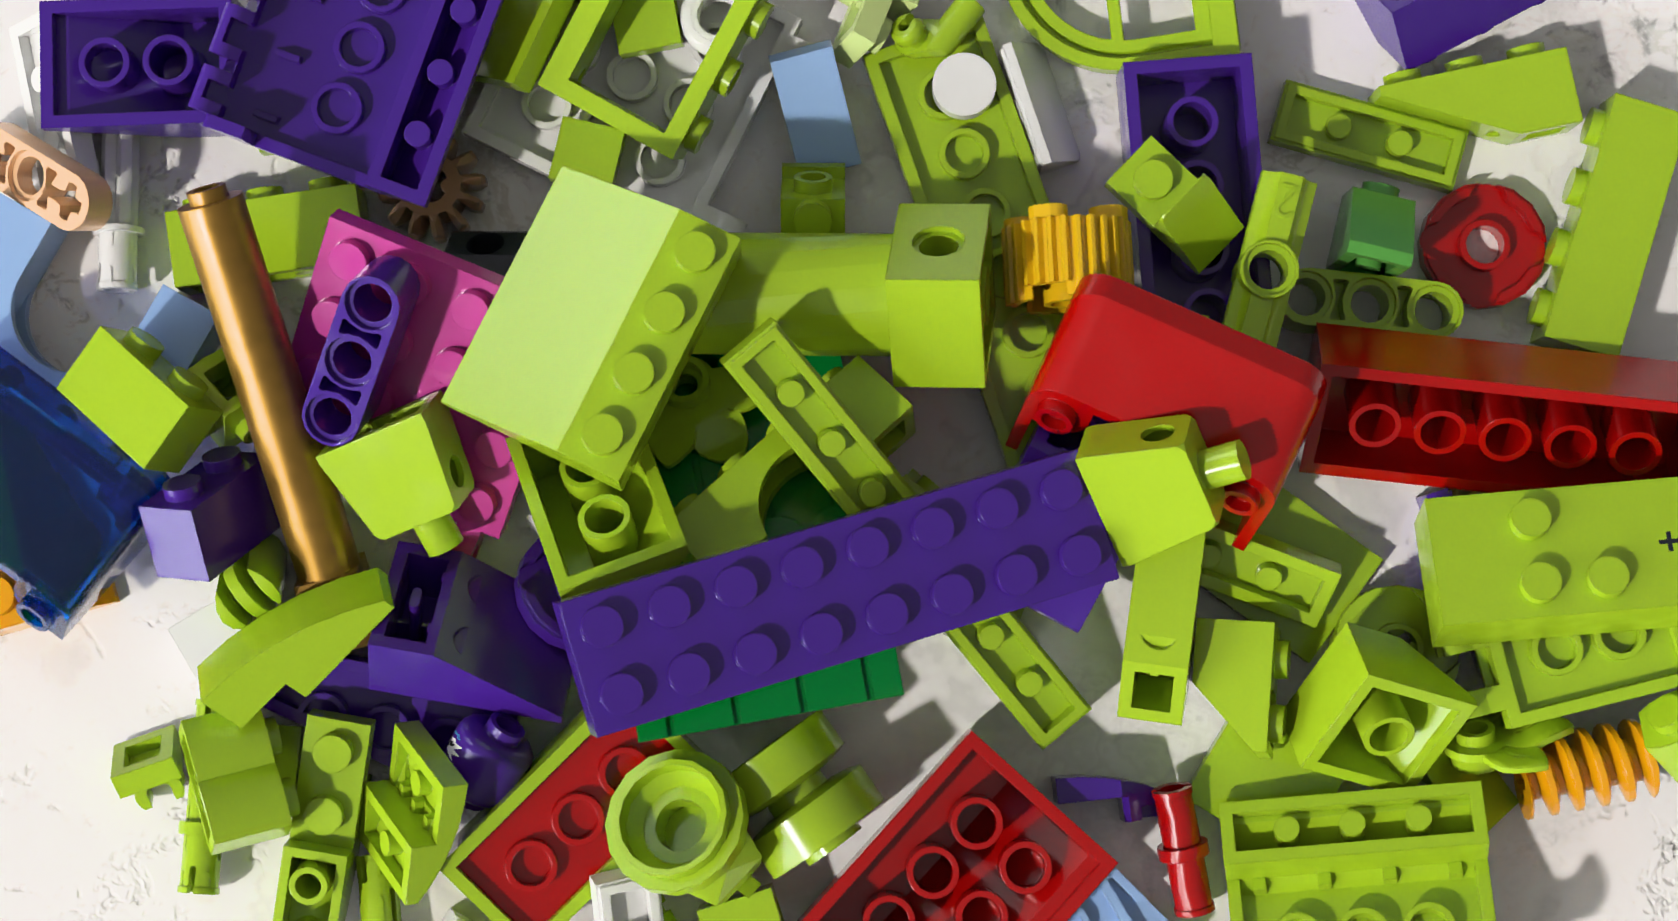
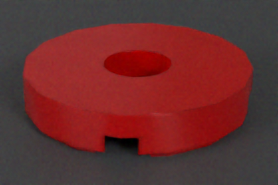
[1417,183,1547,310]

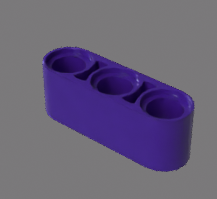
[302,255,420,447]

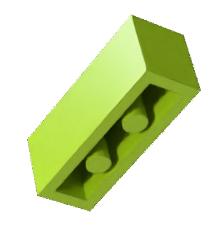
[164,176,369,295]

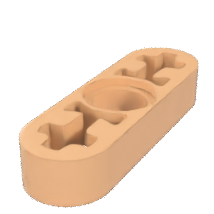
[0,122,113,231]

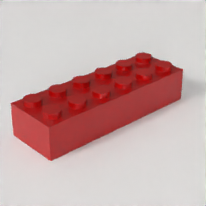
[1297,322,1678,493]

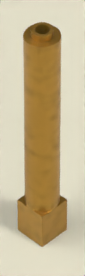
[177,182,371,650]

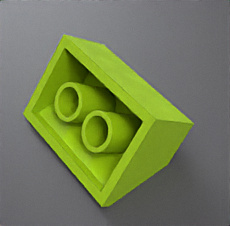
[505,437,690,600]

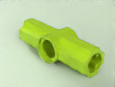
[1222,170,1317,348]

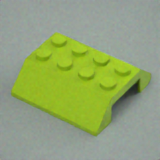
[1218,780,1496,921]

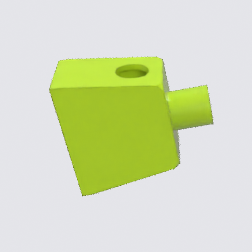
[315,390,474,557]
[1075,414,1252,567]

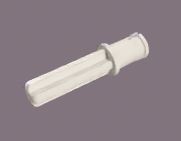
[92,133,145,294]

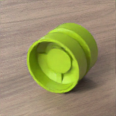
[731,710,885,879]

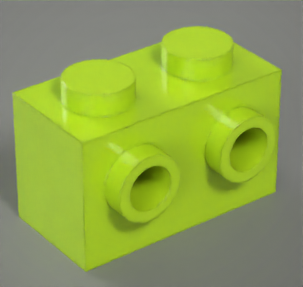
[56,326,224,473]

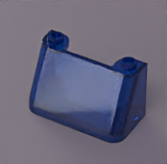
[0,346,170,640]

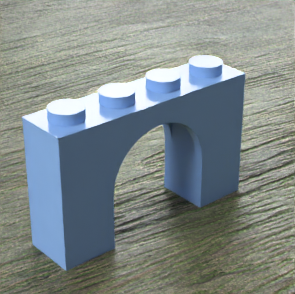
[0,193,220,456]

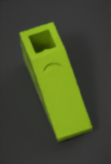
[1367,42,1583,145]
[1117,532,1206,726]

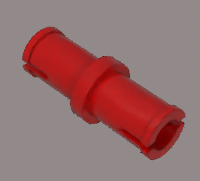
[1151,782,1215,918]

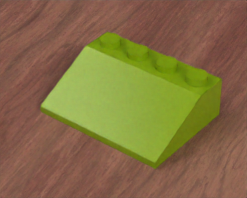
[441,166,741,491]

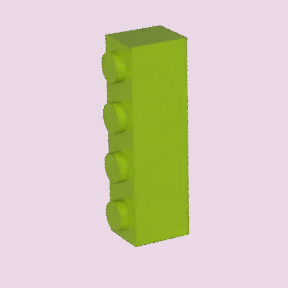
[1526,93,1678,355]

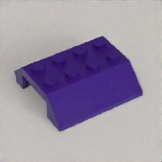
[188,0,504,208]

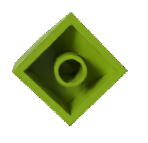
[1286,622,1478,789]

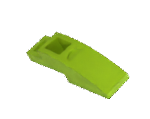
[273,708,376,921]

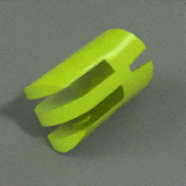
[215,534,287,629]

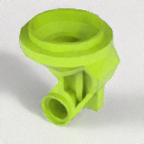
[605,749,762,906]

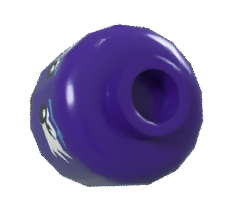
[442,712,534,811]

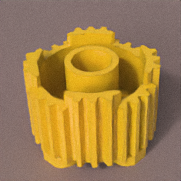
[1001,203,1135,315]

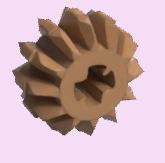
[378,138,488,243]

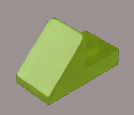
[1104,135,1244,275]

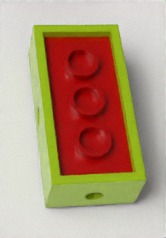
[440,710,705,921]

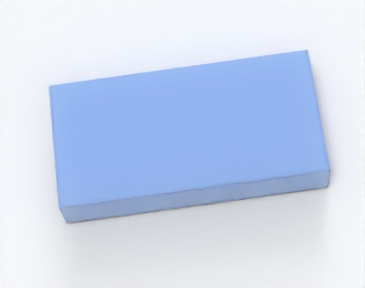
[768,40,862,168]

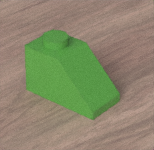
[1325,181,1416,277]

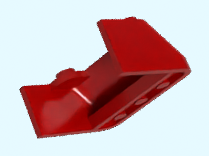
[1005,274,1327,551]

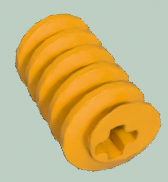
[1513,718,1660,820]

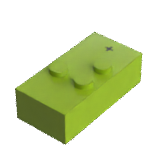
[1414,477,1678,648]

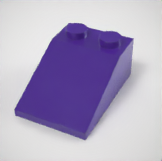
[39,0,245,138]

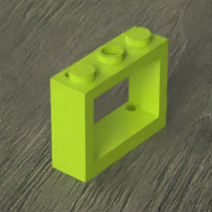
[537,0,775,160]

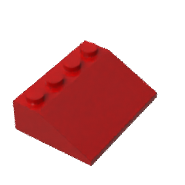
[797,728,1118,921]

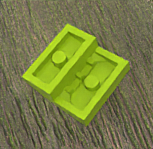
[359,720,468,906]

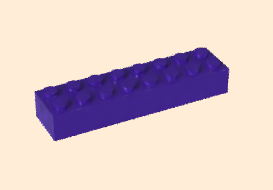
[552,448,1120,738]

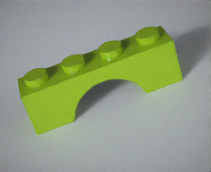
[674,355,916,563]

